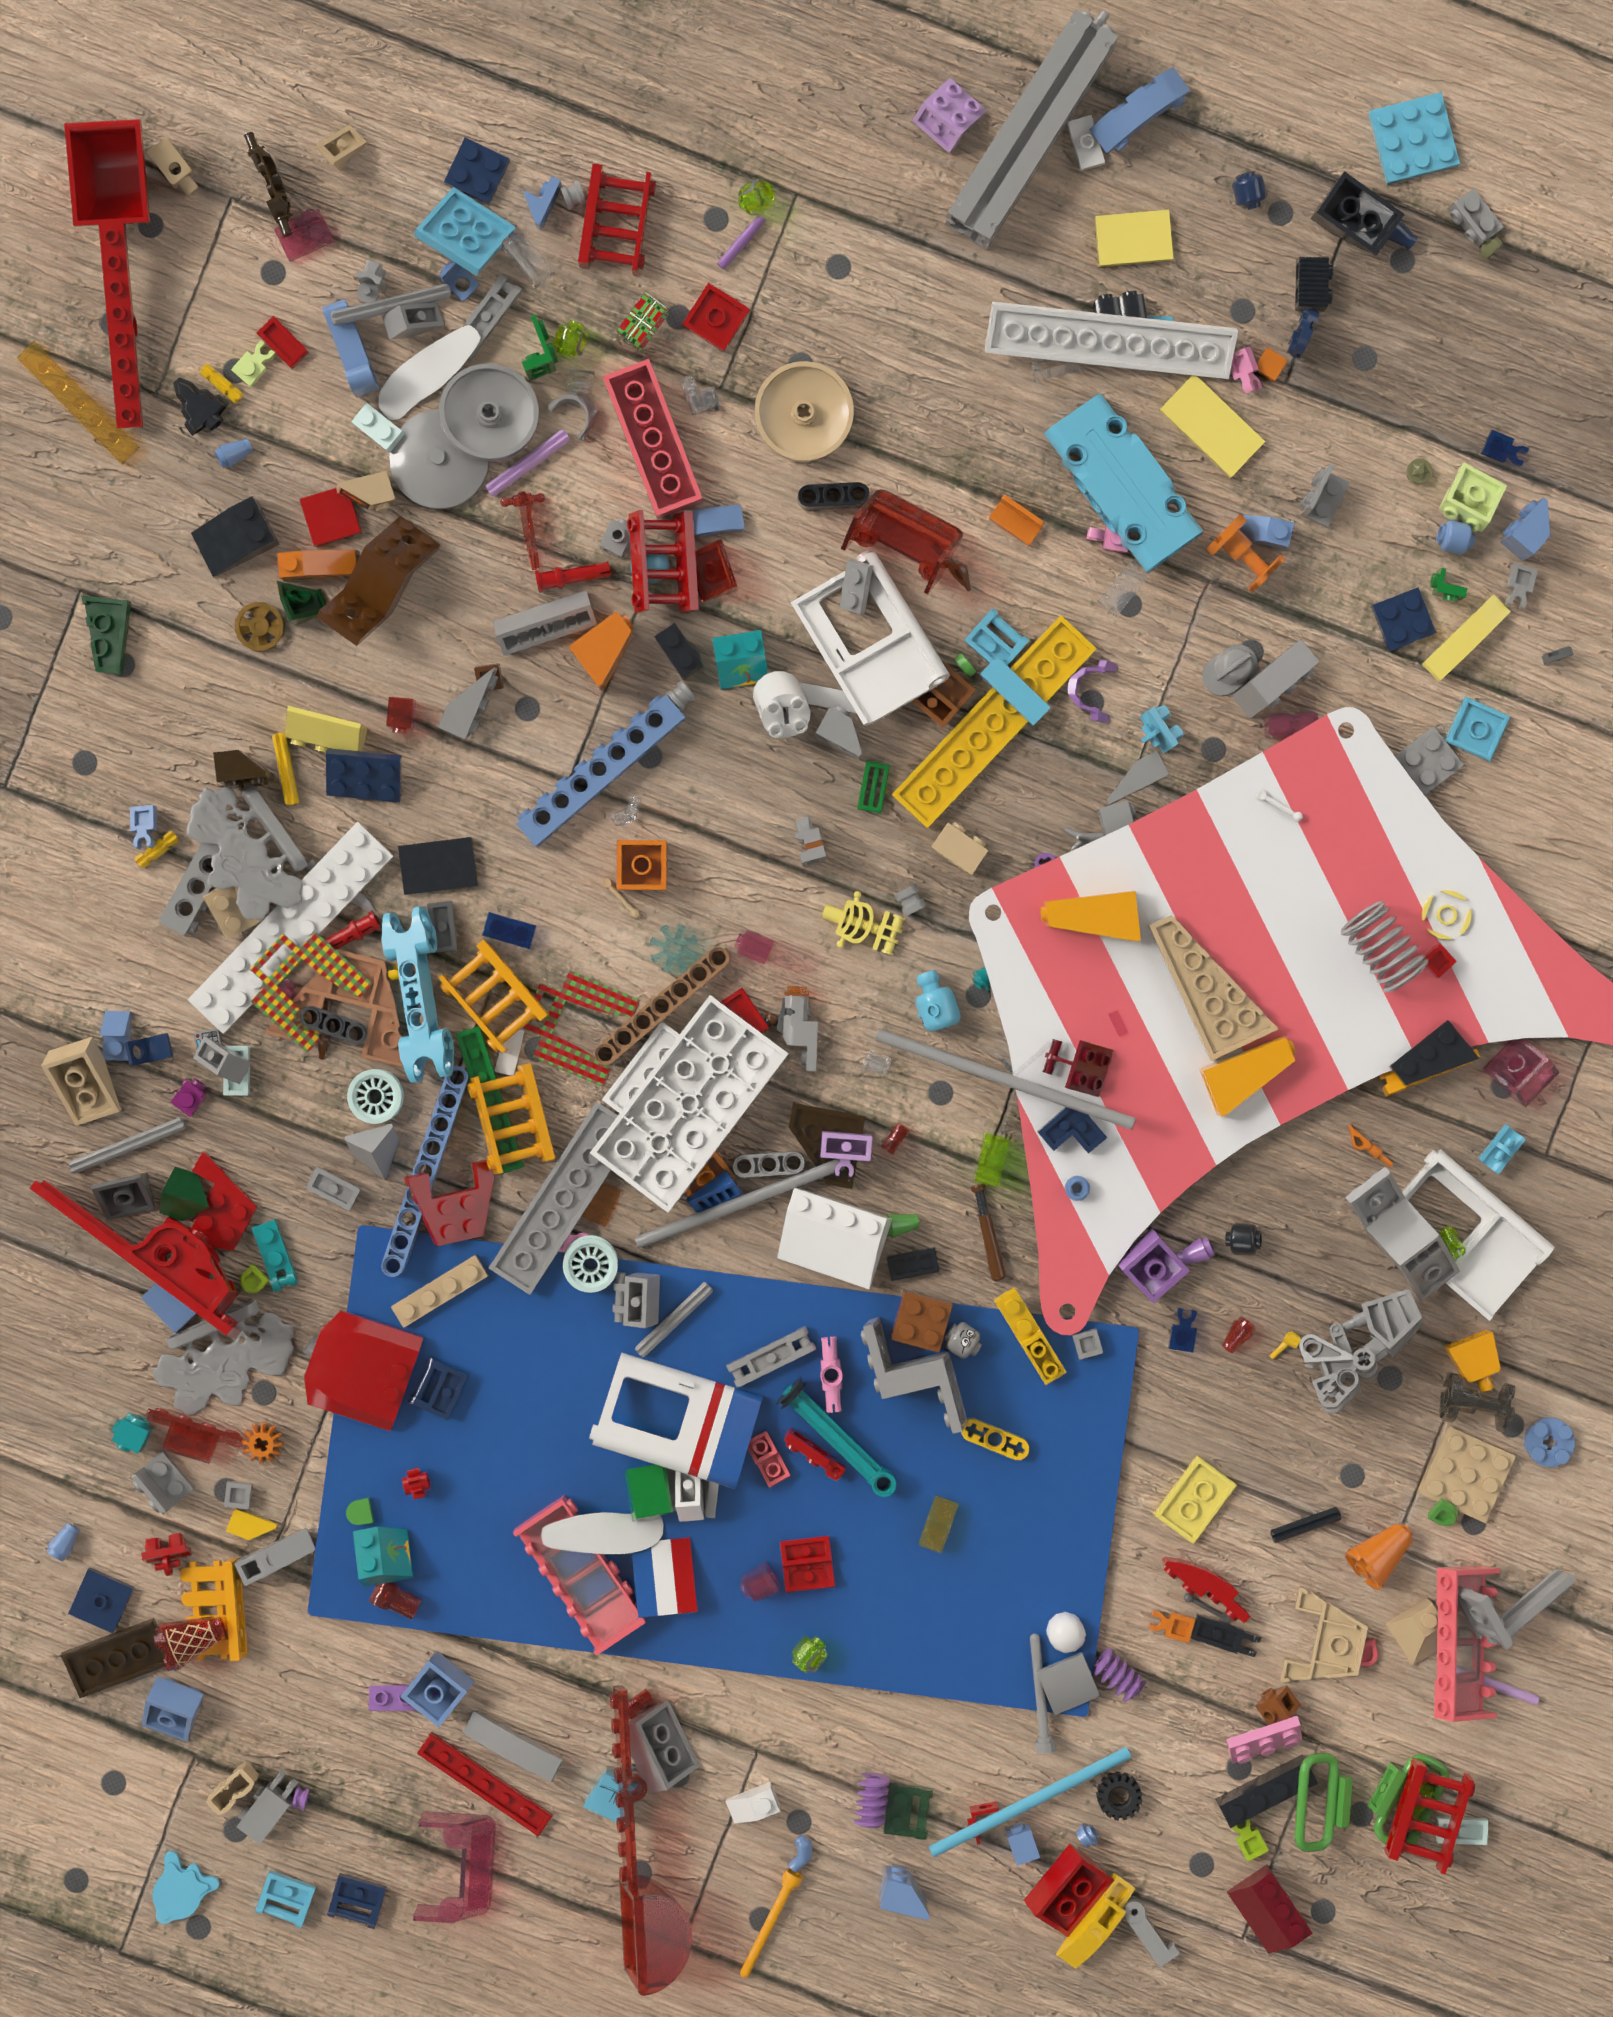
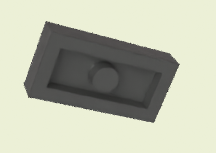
[427,901,458,953]

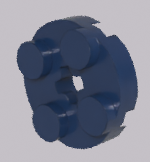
[1287,308,1319,359]

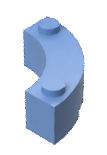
[1089,67,1191,153]

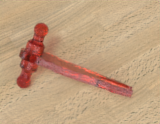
[500,491,545,570]

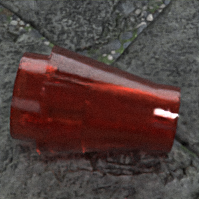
[1221,1316,1256,1354]

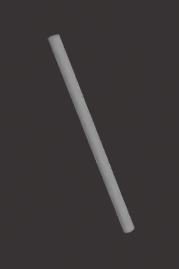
[635,1159,845,1248]

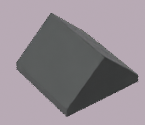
[92,1172,155,1221]

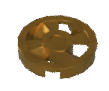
[235,602,285,652]

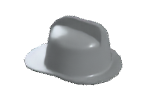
[1202,645,1258,695]

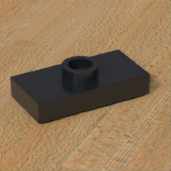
[886,1247,940,1281]

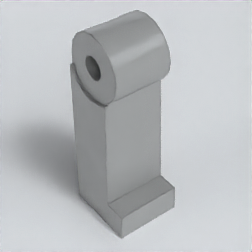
[1123,1897,1180,1968]

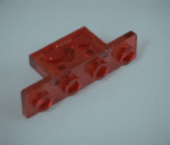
[146,1408,243,1464]

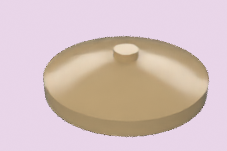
[755,361,854,462]

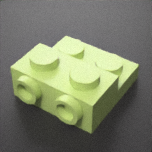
[1439,462,1507,532]

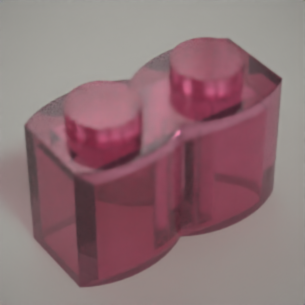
[1264,711,1318,739]

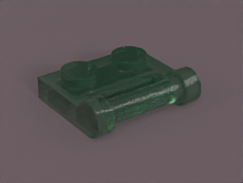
[883,1783,933,1840]

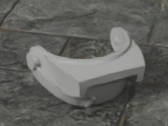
[548,389,599,441]

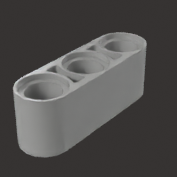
[733,1151,805,1177]

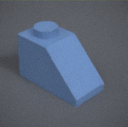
[1239,515,1294,551]

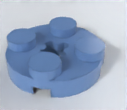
[1524,1417,1575,1467]

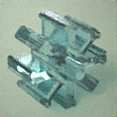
[649,924,699,973]

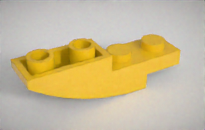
[994,1287,1067,1385]
[1056,1873,1136,1969]

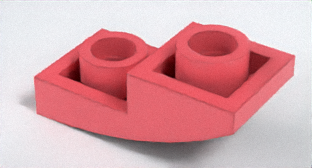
[748,1431,791,1488]

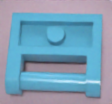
[964,608,1030,666]
[255,1870,317,1929]

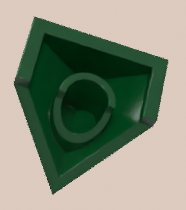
[277,581,327,626]
[159,1166,209,1221]

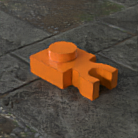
[1148,1609,1195,1643]

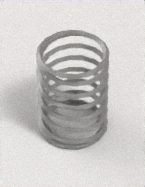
[1340,901,1429,992]

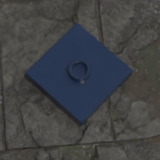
[68,1567,135,1633]

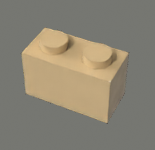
[930,822,988,876]

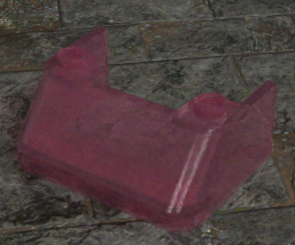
[413,1811,496,1923]

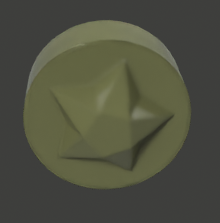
[1479,237,1503,261]
[1406,458,1432,485]

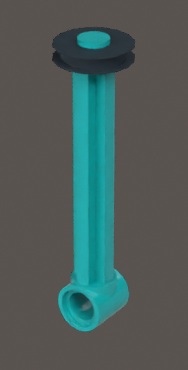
[776,1377,896,1497]

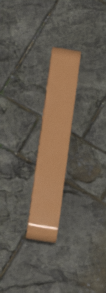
[594,947,730,1065]

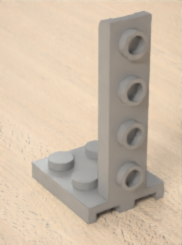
[1458,1569,1576,1650]

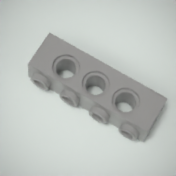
[158,843,220,937]

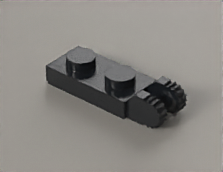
[1190,1613,1262,1657]

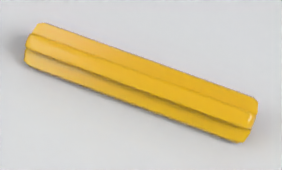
[272,733,299,806]

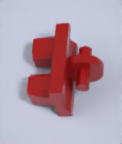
[141,1533,192,1576]

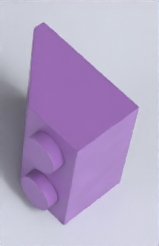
[1118,1228,1190,1303]

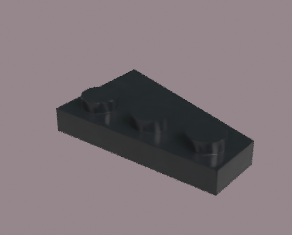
[1389,1020,1480,1086]

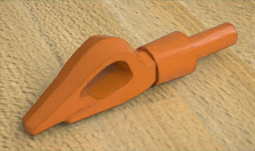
[1348,1124,1393,1168]

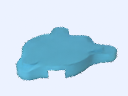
[152,1850,220,1924]

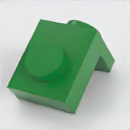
[1430,568,1468,603]

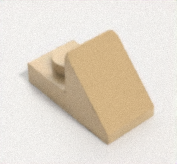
[316,124,367,171]

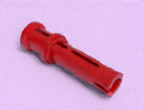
[535,561,611,593]
[324,910,382,950]

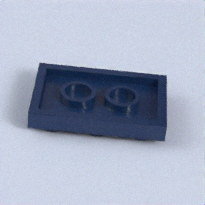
[326,748,402,803]

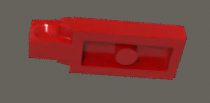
[784,1428,846,1481]

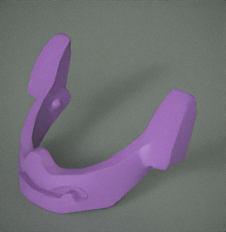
[1068,660,1118,723]

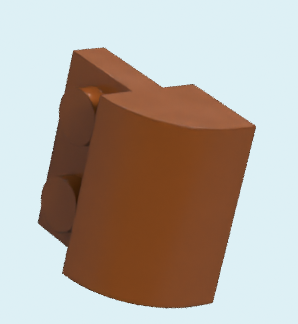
[912,658,976,728]

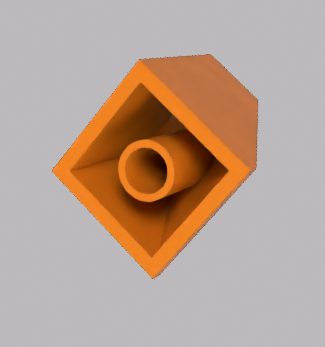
[568,611,634,691]

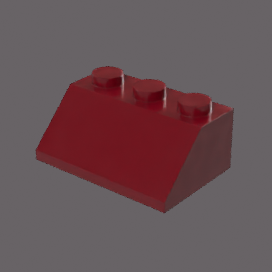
[1227,1864,1313,1954]

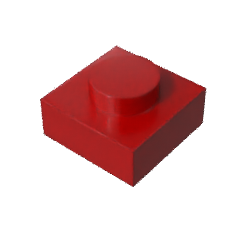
[1425,943,1457,978]

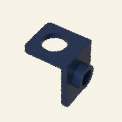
[125,1033,173,1066]

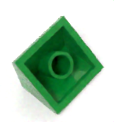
[624,1464,673,1522]

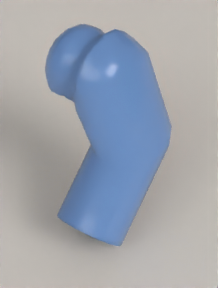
[788,1835,812,1873]

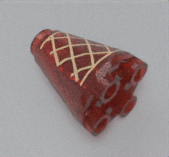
[154,1616,227,1672]

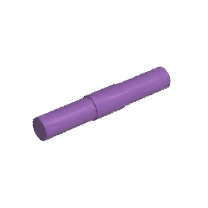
[717,214,766,270]

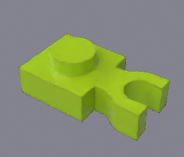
[1232,1819,1269,1862]

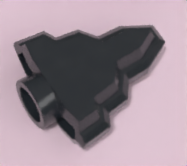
[173,377,229,436]

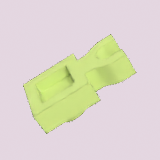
[231,340,277,388]

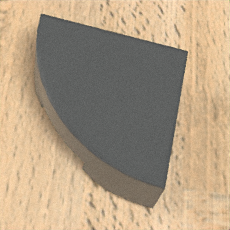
[1541,646,1574,665]

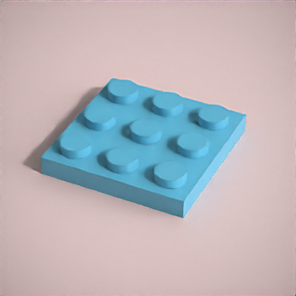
[1368,92,1460,185]
[414,187,516,276]

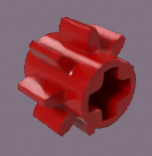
[402,1467,431,1500]

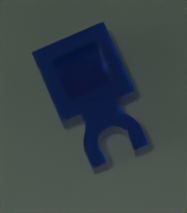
[1480,430,1529,467]
[1168,1307,1197,1353]

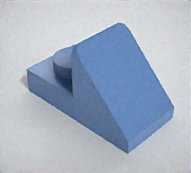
[523,176,562,231]
[100,1011,131,1061]

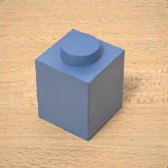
[1006,1823,1040,1866]

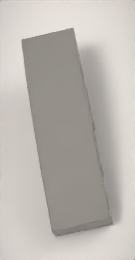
[462,1710,564,1782]

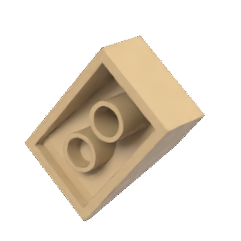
[41,1037,120,1126]

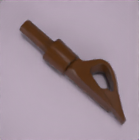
[932,543,971,592]
[318,1001,332,1060]

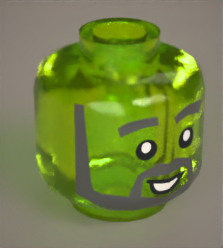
[738,179,775,216]
[553,320,589,359]
[791,1635,828,1674]

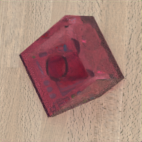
[1483,1038,1560,1108]

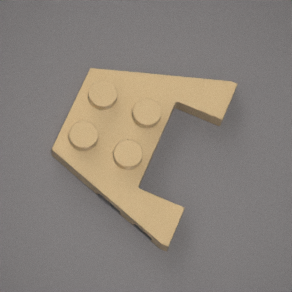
[1280,1586,1368,1682]

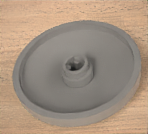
[439,364,539,462]
[390,410,489,510]

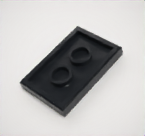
[398,837,478,895]

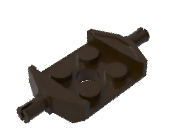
[244,132,293,238]

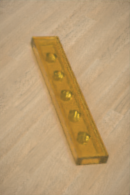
[17,341,140,465]

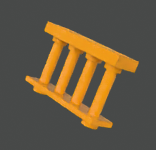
[438,939,549,1053]
[468,1063,555,1174]

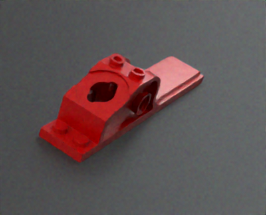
[29,1180,242,1339]

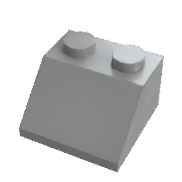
[815,706,862,760]

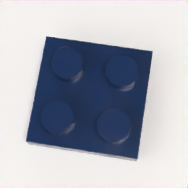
[444,137,510,205]
[1371,587,1436,652]

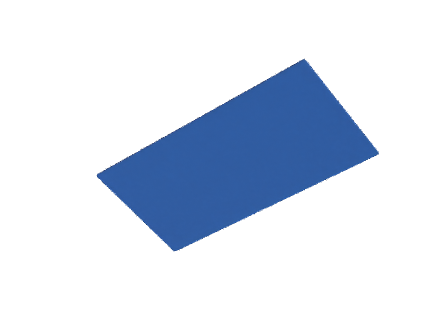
[308,1225,1139,1717]

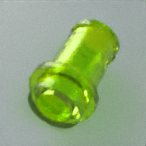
[1439,1226,1466,1258]

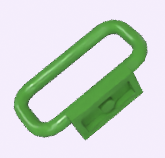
[1295,1753,1353,1852]
[1367,1754,1449,1845]

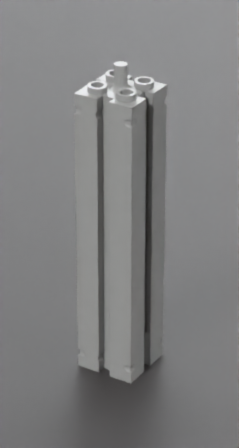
[945,9,1118,251]

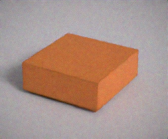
[1256,347,1288,382]

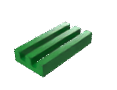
[857,761,890,814]

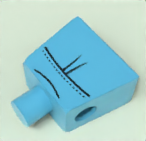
[583,1761,638,1827]

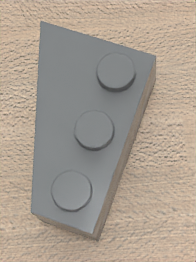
[1231,639,1319,718]

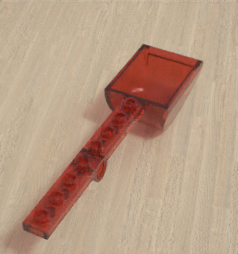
[610,1685,692,1996]

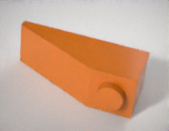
[277,549,357,582]

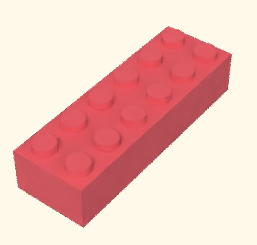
[602,359,703,520]

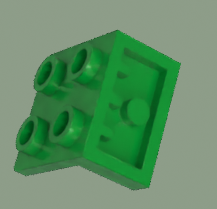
[522,315,559,381]

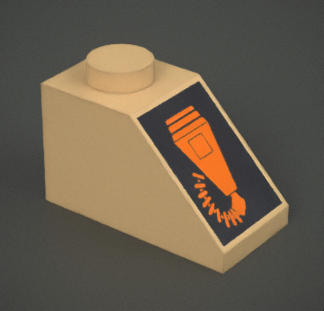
[336,471,395,512]

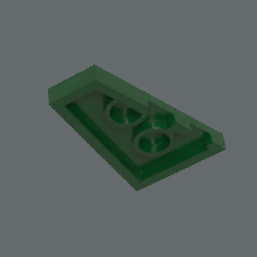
[81,595,131,675]

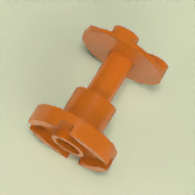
[1206,513,1286,593]

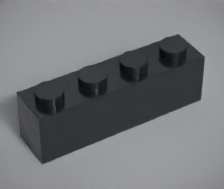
[1215,1754,1318,1828]

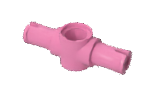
[820,1337,843,1413]

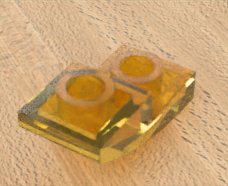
[918,1495,959,1554]

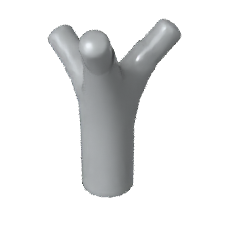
[1065,827,1104,851]

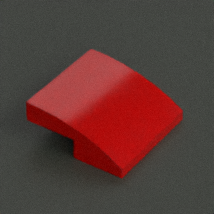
[780,1536,835,1593]

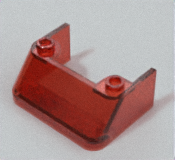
[841,489,963,595]

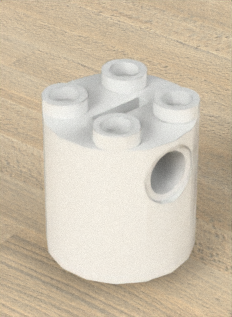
[753,671,811,738]

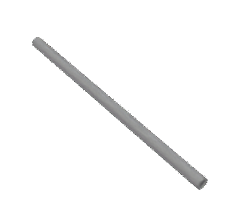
[876,1029,1136,1130]

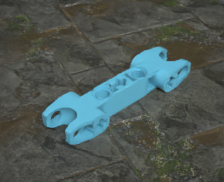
[381,906,454,1083]

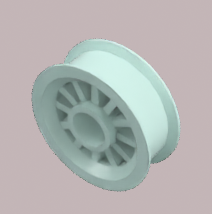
[347,1069,404,1124]
[563,1235,618,1293]

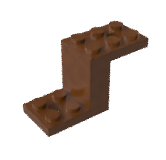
[316,516,440,646]

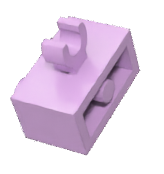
[820,1131,872,1177]

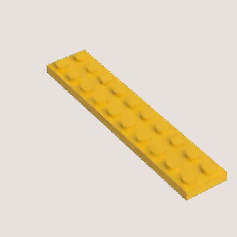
[892,615,1097,828]

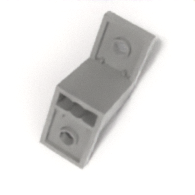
[1345,1167,1460,1301]
[861,1317,968,1434]

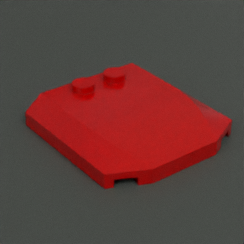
[304,1310,423,1431]

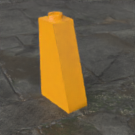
[1040,891,1141,941]
[1199,1036,1296,1117]

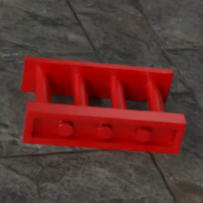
[578,163,656,276]
[627,510,699,613]
[1384,1757,1475,1875]

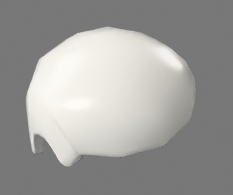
[1046,1612,1086,1653]

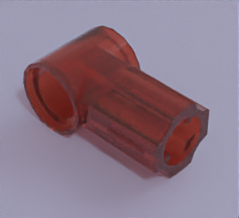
[368,1582,422,1620]

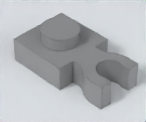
[1505,563,1538,610]

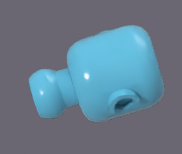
[915,970,961,1032]

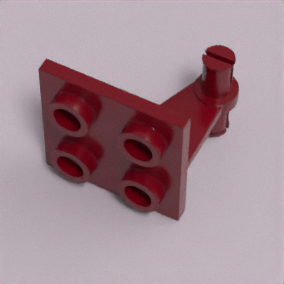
[1042,1039,1114,1097]

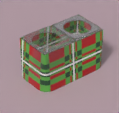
[616,292,670,352]

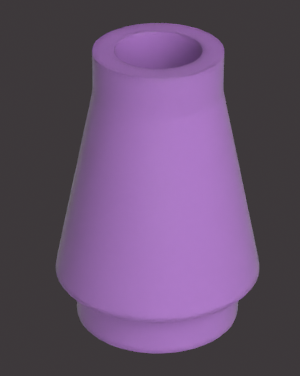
[1177,1237,1215,1265]

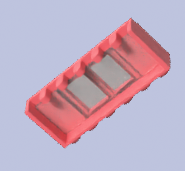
[513,1495,647,1656]
[1434,1566,1500,1722]

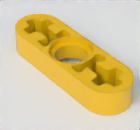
[961,1418,1029,1460]

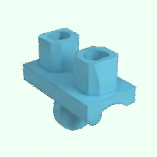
[1139,705,1184,754]
[1478,1124,1526,1174]

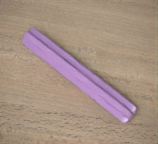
[486,429,570,497]

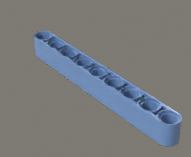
[381,1066,470,1277]

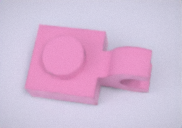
[1231,347,1262,394]
[1086,526,1131,553]

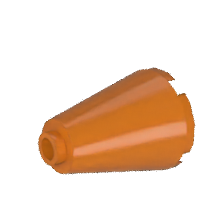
[1345,1523,1413,1591]

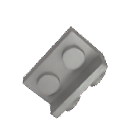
[1448,188,1503,247]

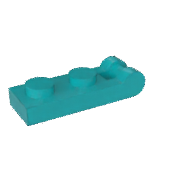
[251,1219,299,1292]

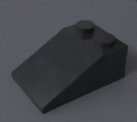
[1310,171,1405,256]
[191,496,280,578]

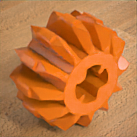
[241,1422,285,1464]

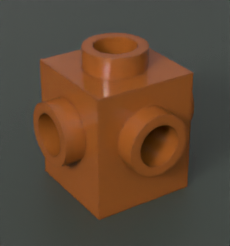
[1255,1685,1301,1725]

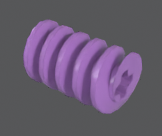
[1093,1648,1147,1702]
[854,1773,890,1828]

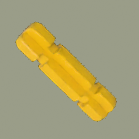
[200,364,243,404]
[135,831,179,868]

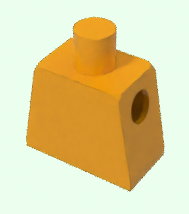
[1444,1329,1501,1392]

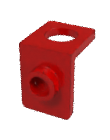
[967,1801,999,1845]

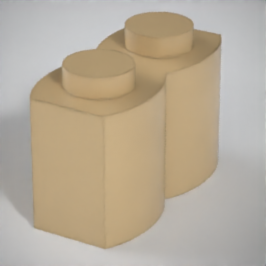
[206,1762,260,1815]

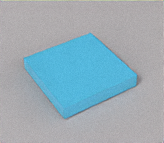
[1445,697,1511,762]

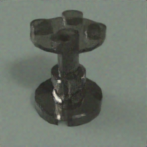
[1439,1372,1515,1432]

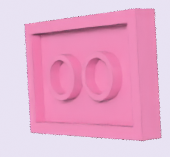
[1227,1716,1302,1764]

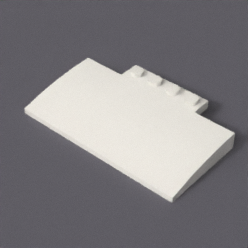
[590,995,789,1213]

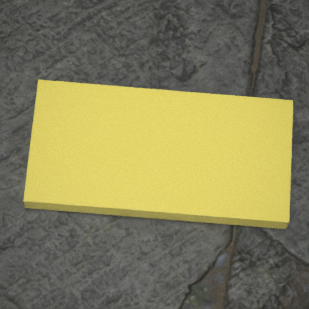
[1159,375,1265,478]

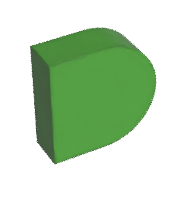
[346,1497,374,1525]
[1428,1498,1458,1526]

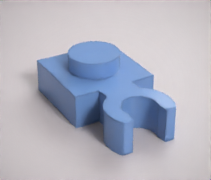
[130,805,157,850]

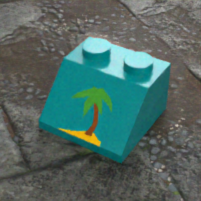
[712,630,768,689]
[353,1527,413,1587]

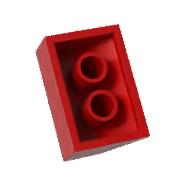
[1023,1844,1115,1937]

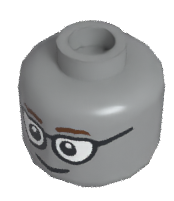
[944,1322,982,1359]

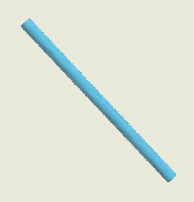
[928,1747,1131,1858]

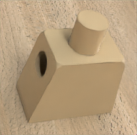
[147,137,199,197]

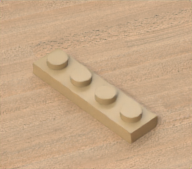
[391,1255,489,1328]

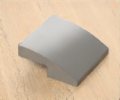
[1036,1652,1100,1715]

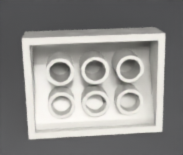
[777,1188,892,1289]

